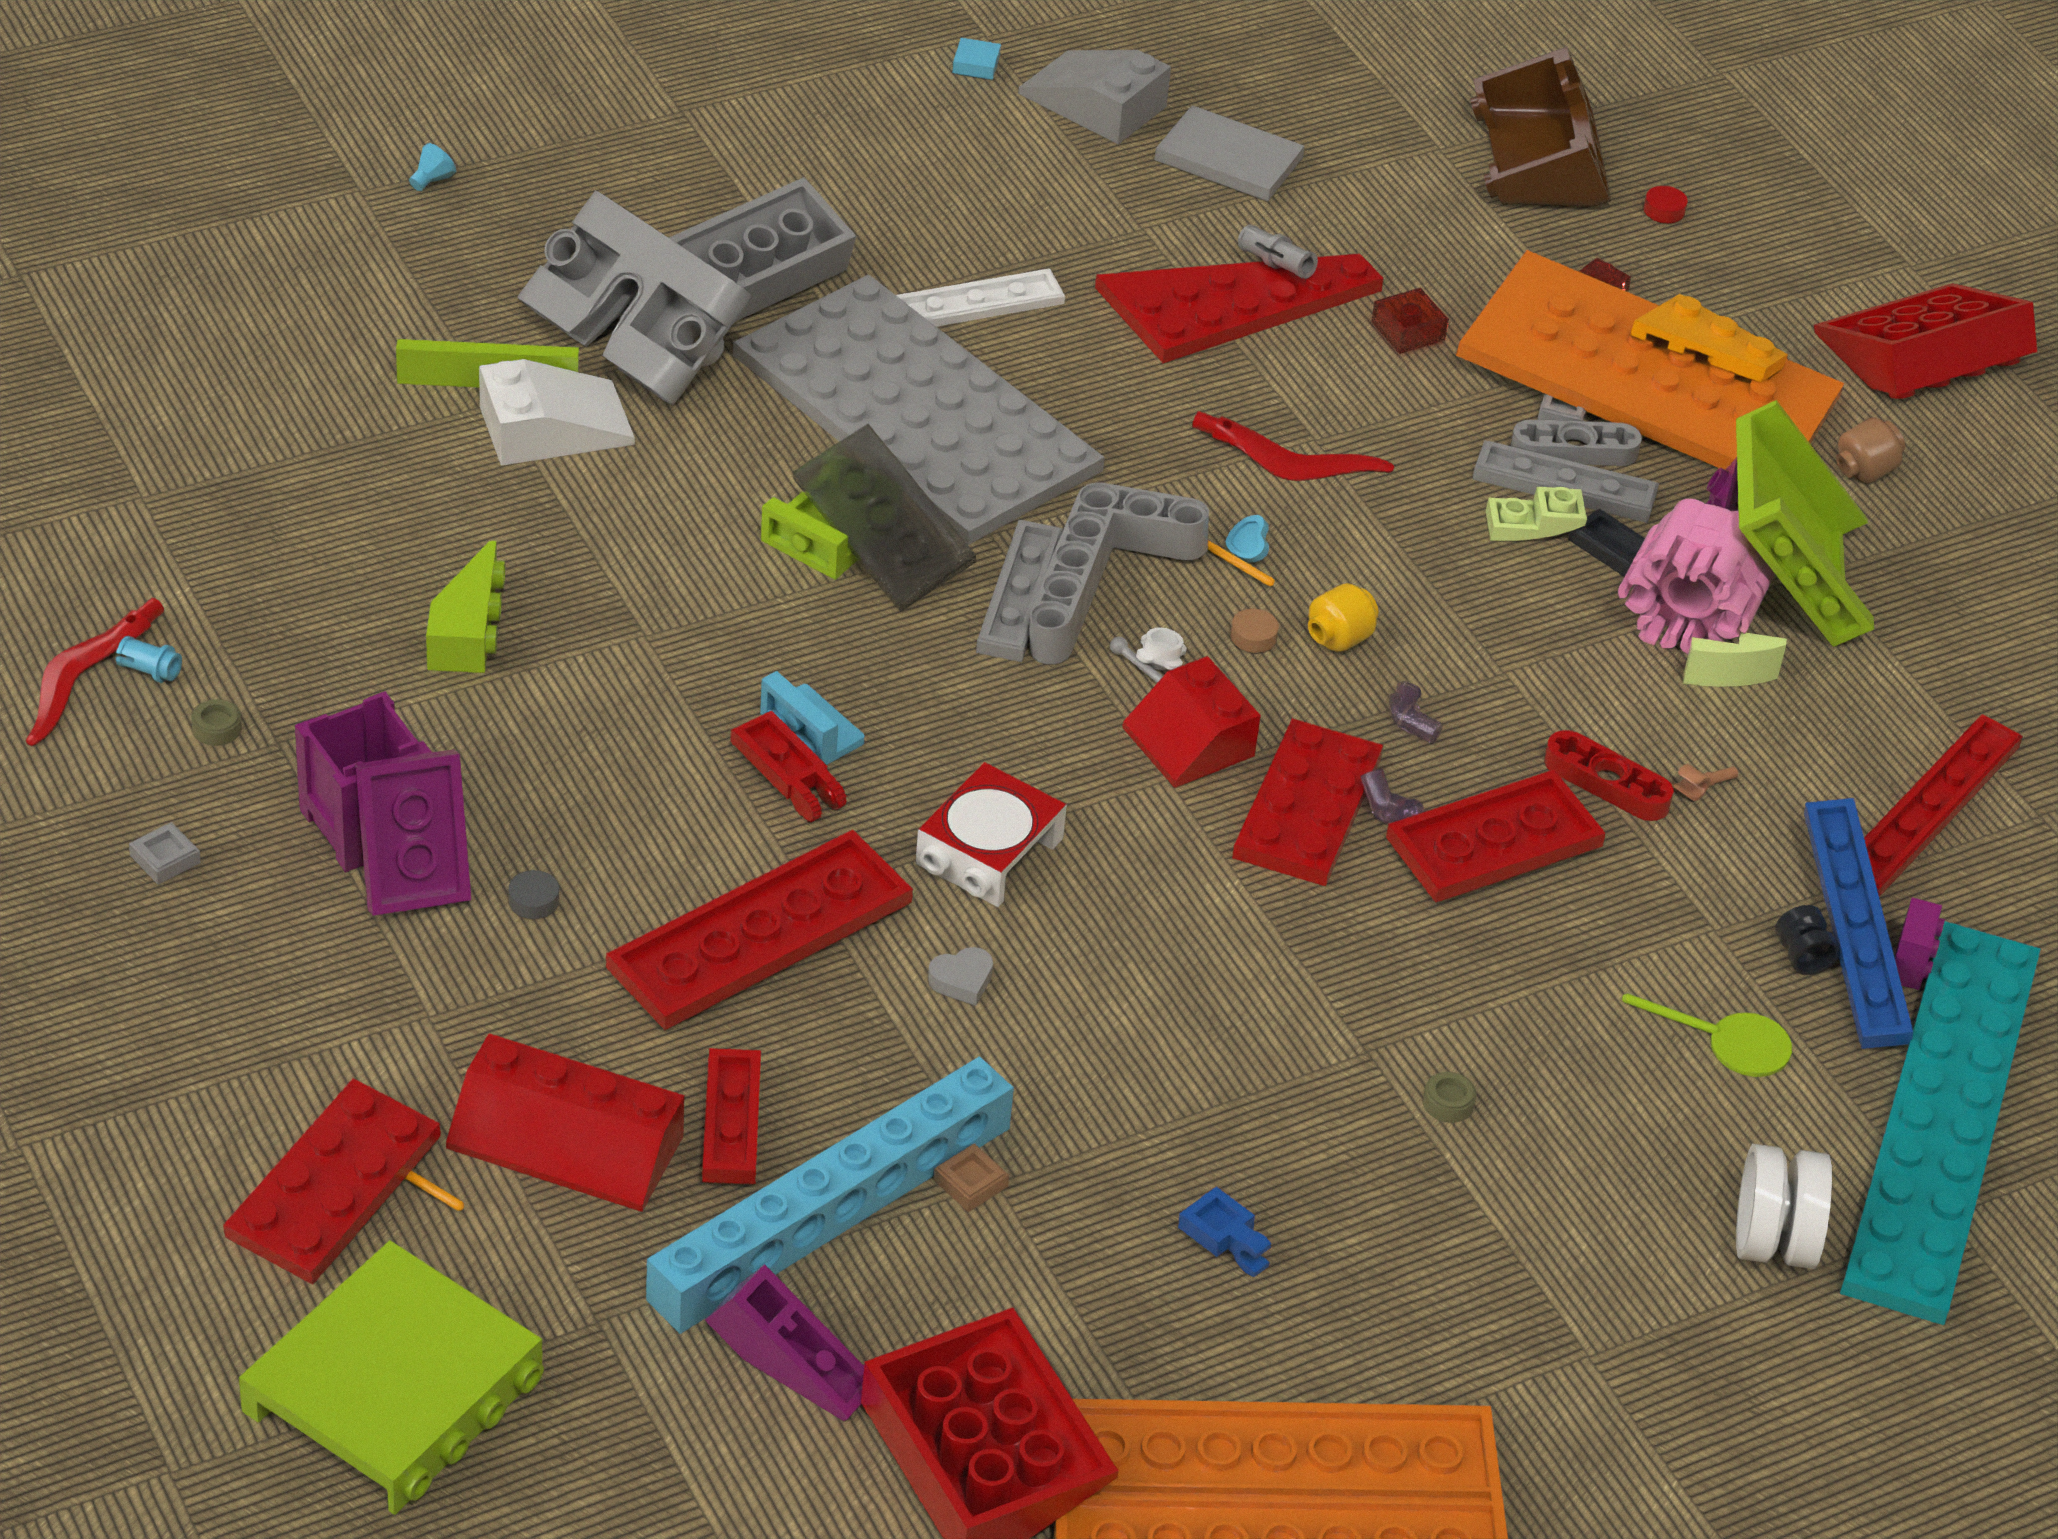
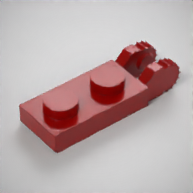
[730,711,847,823]

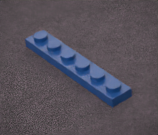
[1804,798,1913,1049]

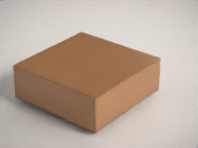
[934,1143,1009,1212]

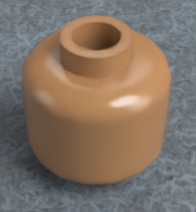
[1836,417,1906,484]

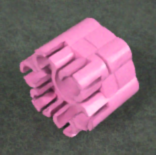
[1618,499,1775,654]

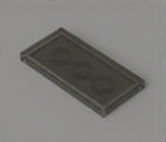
[792,424,976,612]

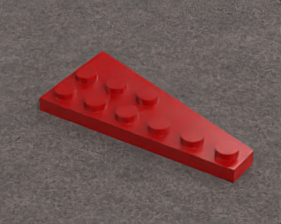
[1095,253,1384,363]

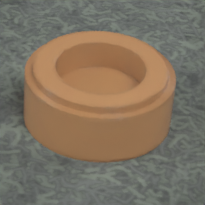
[1230,609,1279,653]

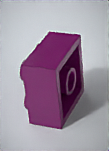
[1895,897,1945,990]

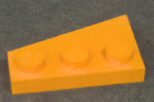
[1630,294,1788,382]

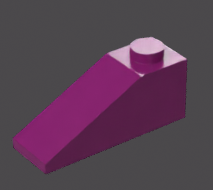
[705,1264,864,1421]

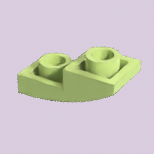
[1485,487,1587,541]
[1683,632,1787,687]

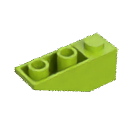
[426,541,506,673]

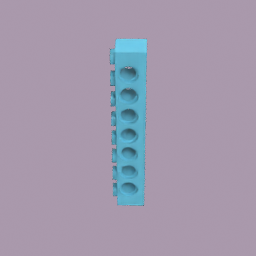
[646,1056,1014,1334]

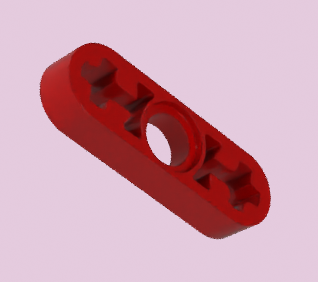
[1544,730,1674,821]

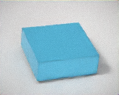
[952,38,1001,80]

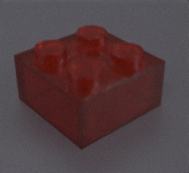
[1371,287,1449,354]

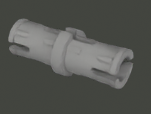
[1238,224,1318,279]

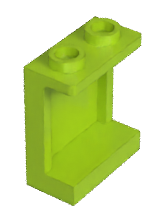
[761,450,903,580]

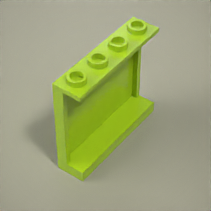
[1736,400,1874,647]
[239,1240,544,1515]

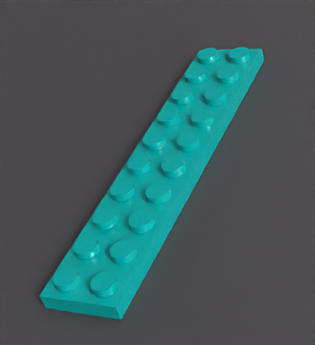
[1840,921,2041,1325]

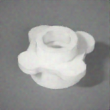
[1136,628,1187,670]

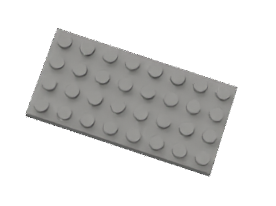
[733,274,1105,545]

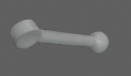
[1110,636,1163,683]

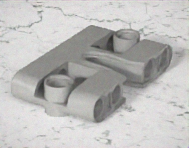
[517,190,753,406]

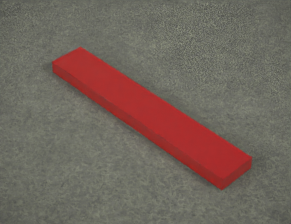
[1864,714,2023,897]

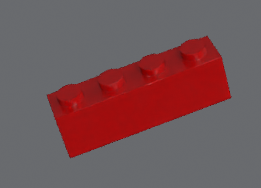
[446,1033,685,1212]

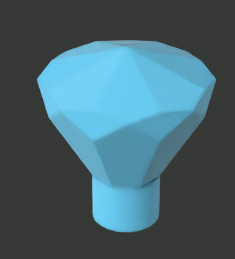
[409,143,457,191]

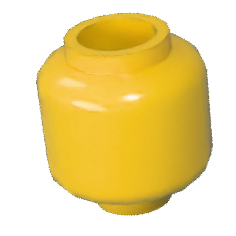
[1308,583,1379,652]

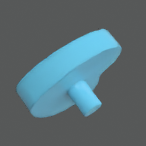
[1226,515,1269,563]

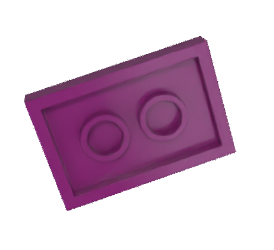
[355,749,471,916]

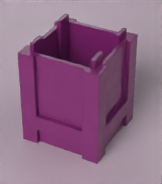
[295,691,432,873]

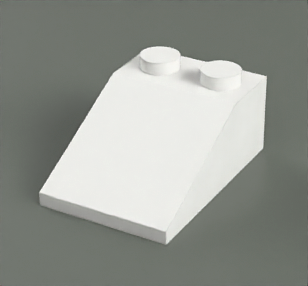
[479,359,635,466]

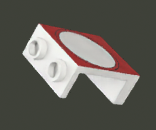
[916,762,1067,907]

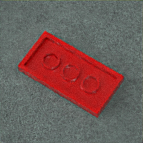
[1232,718,1384,886]
[1386,769,1606,903]
[223,1078,441,1285]

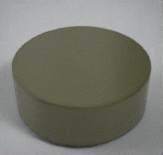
[191,699,242,746]
[1423,1072,1477,1123]

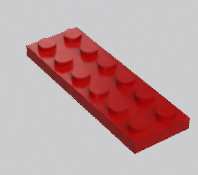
[606,829,913,1030]

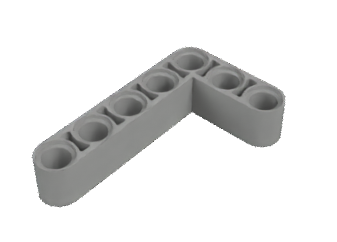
[1029,483,1209,664]

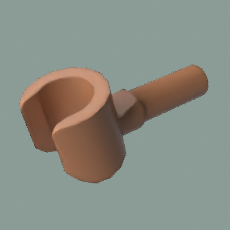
[1673,763,1738,801]

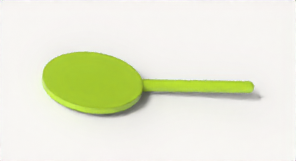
[1622,993,1792,1077]

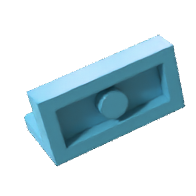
[760,671,865,765]

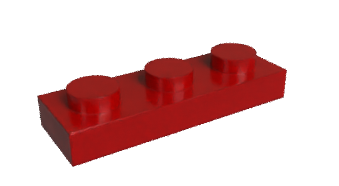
[702,1048,761,1184]

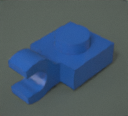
[1178,1186,1271,1277]

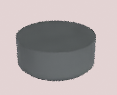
[508,870,559,919]

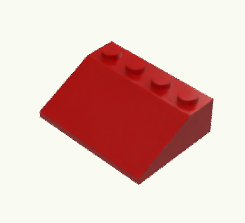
[1814,283,2037,399]
[861,1307,1119,1539]

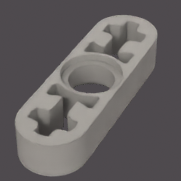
[1511,420,1642,466]

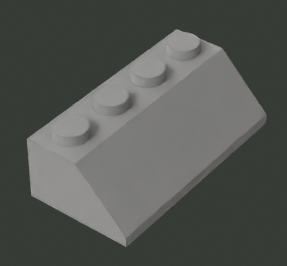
[669,177,856,322]

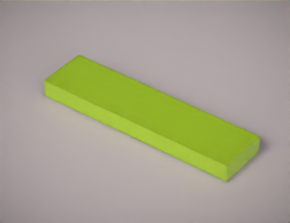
[396,339,579,388]

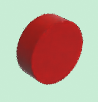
[1644,186,1688,224]

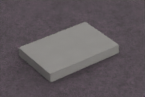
[1155,105,1305,201]

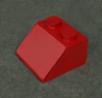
[1122,656,1261,788]

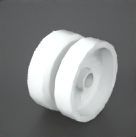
[1736,1143,1832,1269]

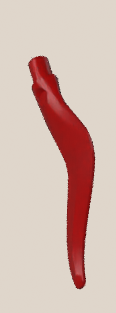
[1192,411,1394,481]
[26,598,164,746]

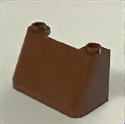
[1470,46,1611,207]

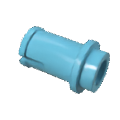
[116,636,182,683]

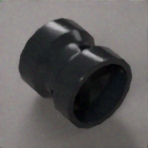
[1775,905,1840,975]

